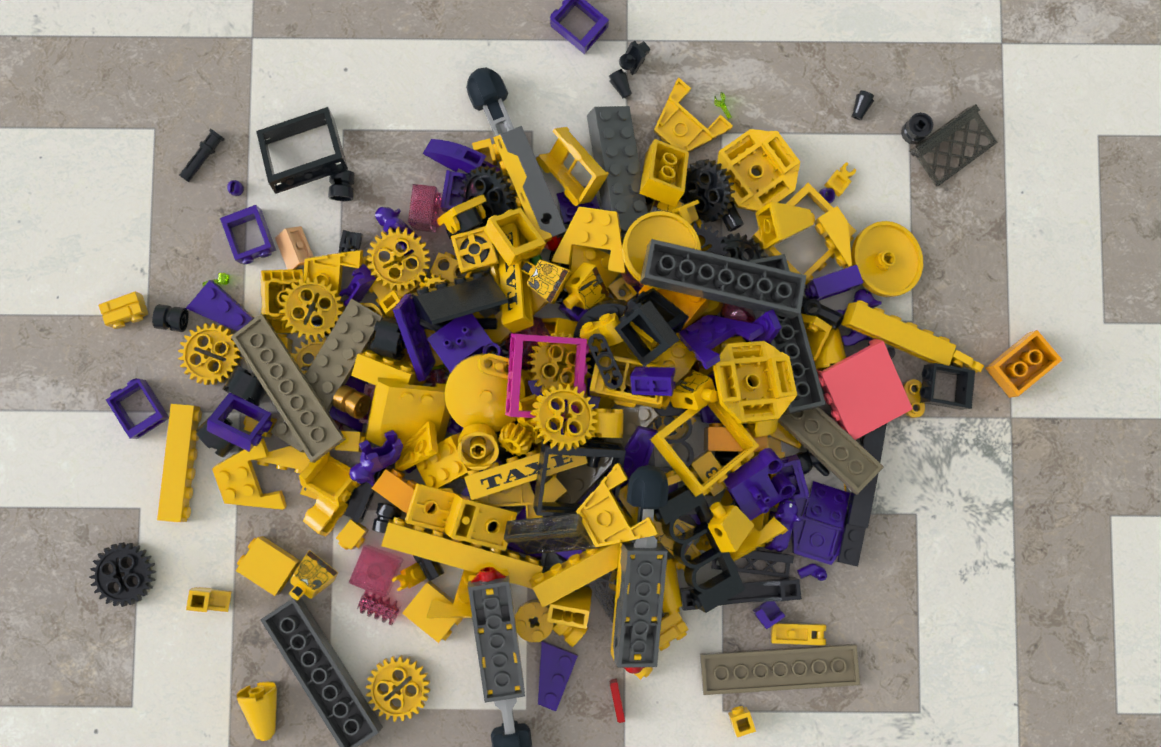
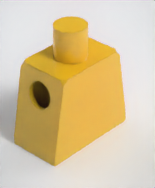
[708,502,755,553]

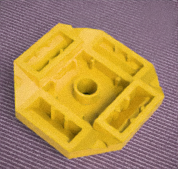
[717,129,800,212]
[713,341,797,424]

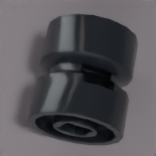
[901,112,934,144]
[328,170,355,201]
[152,304,189,332]
[372,503,402,533]

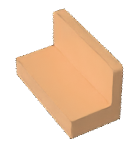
[275,226,314,270]

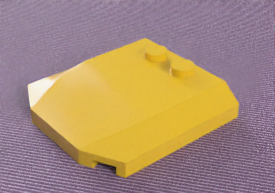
[365,377,450,447]

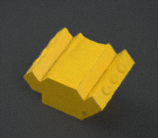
[260,269,305,333]

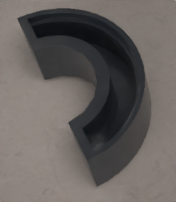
[573,299,628,375]

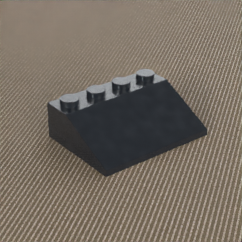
[412,271,509,325]

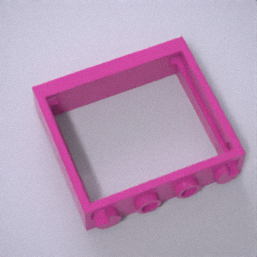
[505,334,589,419]

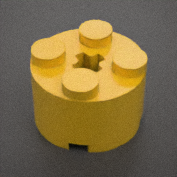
[589,408,624,438]
[458,424,499,470]
[515,600,554,642]

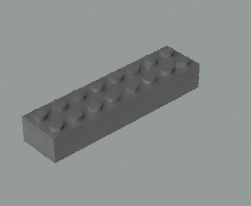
[587,106,648,253]
[640,239,807,319]
[748,254,826,416]
[260,598,383,747]

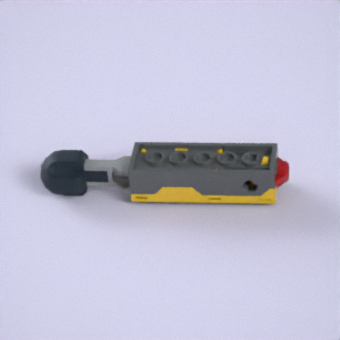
[466,67,566,252]
[611,465,669,674]
[468,567,532,747]

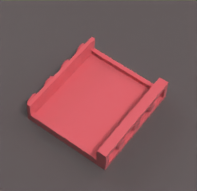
[816,338,913,440]

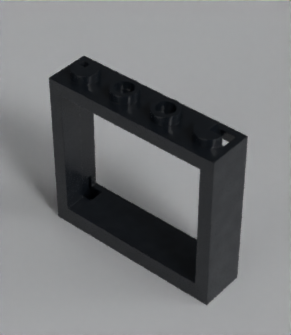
[256,107,348,194]
[533,439,626,519]

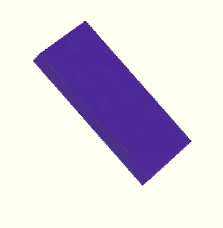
[393,294,436,381]

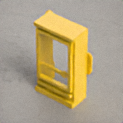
[536,127,609,206]
[589,352,669,409]

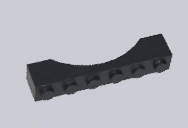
[680,577,802,611]

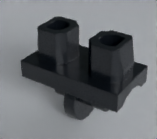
[619,41,650,75]
[338,230,363,253]

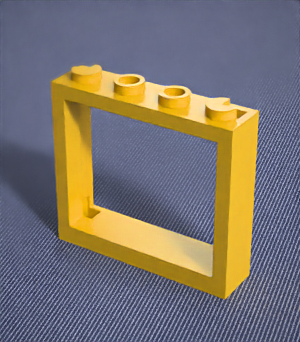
[751,182,856,285]
[650,397,759,497]

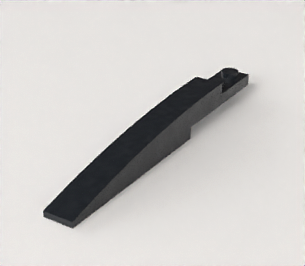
[837,423,887,567]

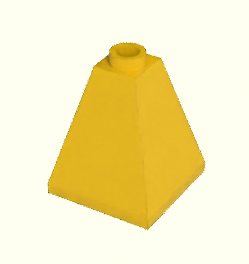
[755,202,815,250]

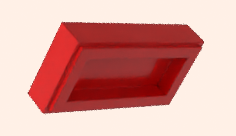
[609,678,625,723]

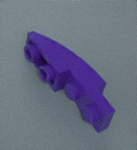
[423,139,501,173]

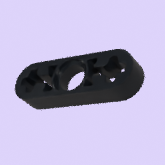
[588,334,623,390]

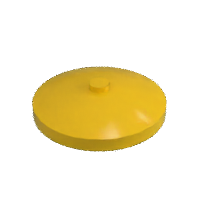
[622,211,701,290]
[851,221,923,297]
[445,354,525,432]

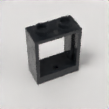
[624,288,689,344]
[614,300,680,367]
[920,363,975,410]

